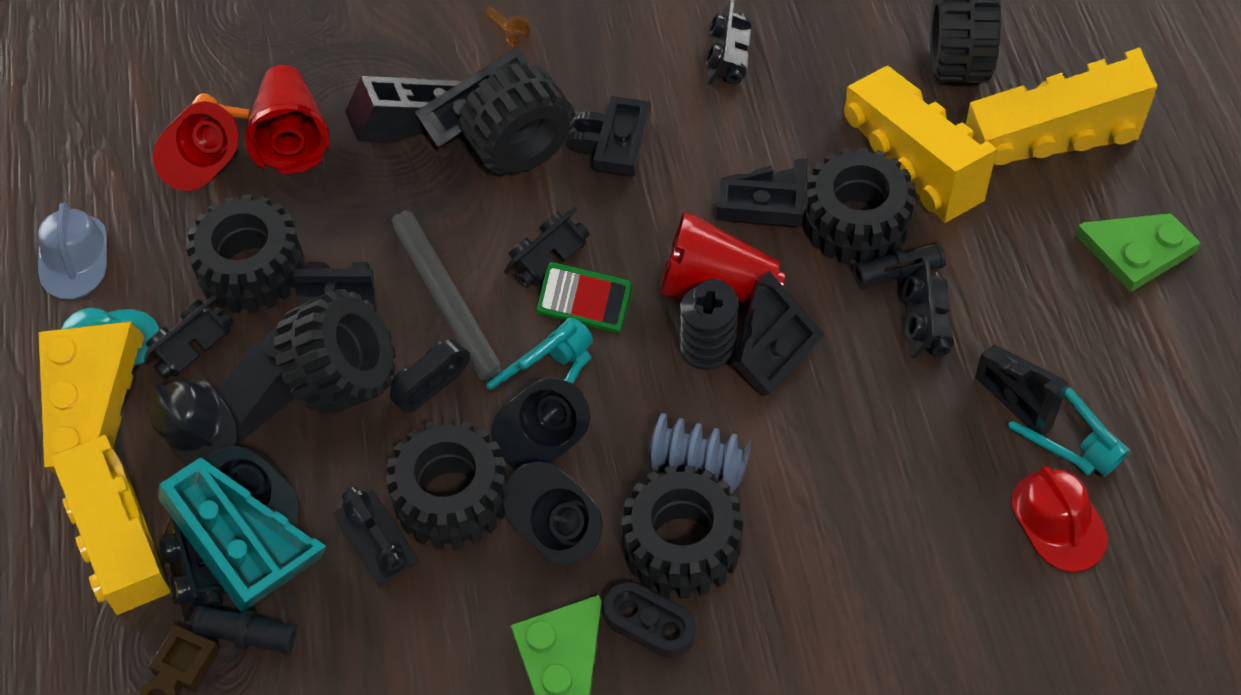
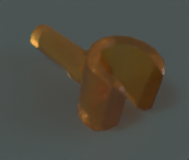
[485,7,530,46]

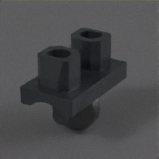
[292,262,377,312]

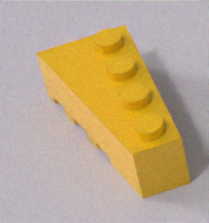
[966,47,1157,165]
[844,65,997,223]

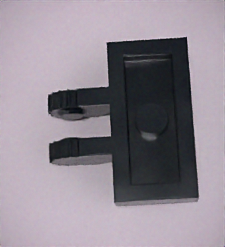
[567,96,651,176]

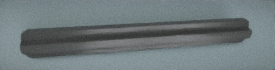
[391,210,501,381]

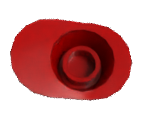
[153,101,239,191]
[1011,466,1108,573]

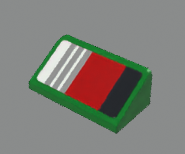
[536,262,633,334]

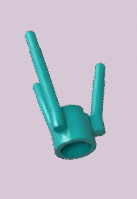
[486,318,593,390]
[1008,388,1130,477]

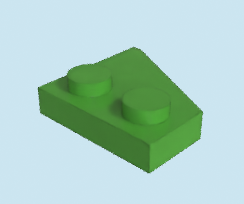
[1076,213,1201,292]
[511,595,602,695]

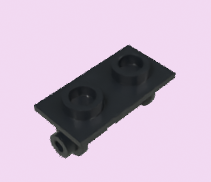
[705,0,751,85]
[504,207,589,288]
[902,261,954,358]
[144,295,233,380]
[333,487,420,587]
[159,516,225,621]

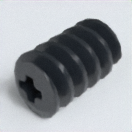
[680,278,738,370]

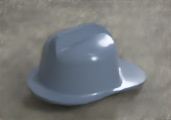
[38,202,107,300]

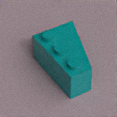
[158,457,326,614]

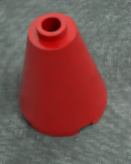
[245,65,330,174]
[660,212,785,302]

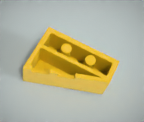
[39,321,145,475]
[50,434,170,615]

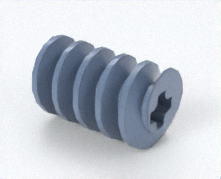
[649,413,752,493]

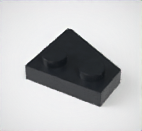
[717,158,808,227]
[733,270,824,396]
[975,344,1069,436]

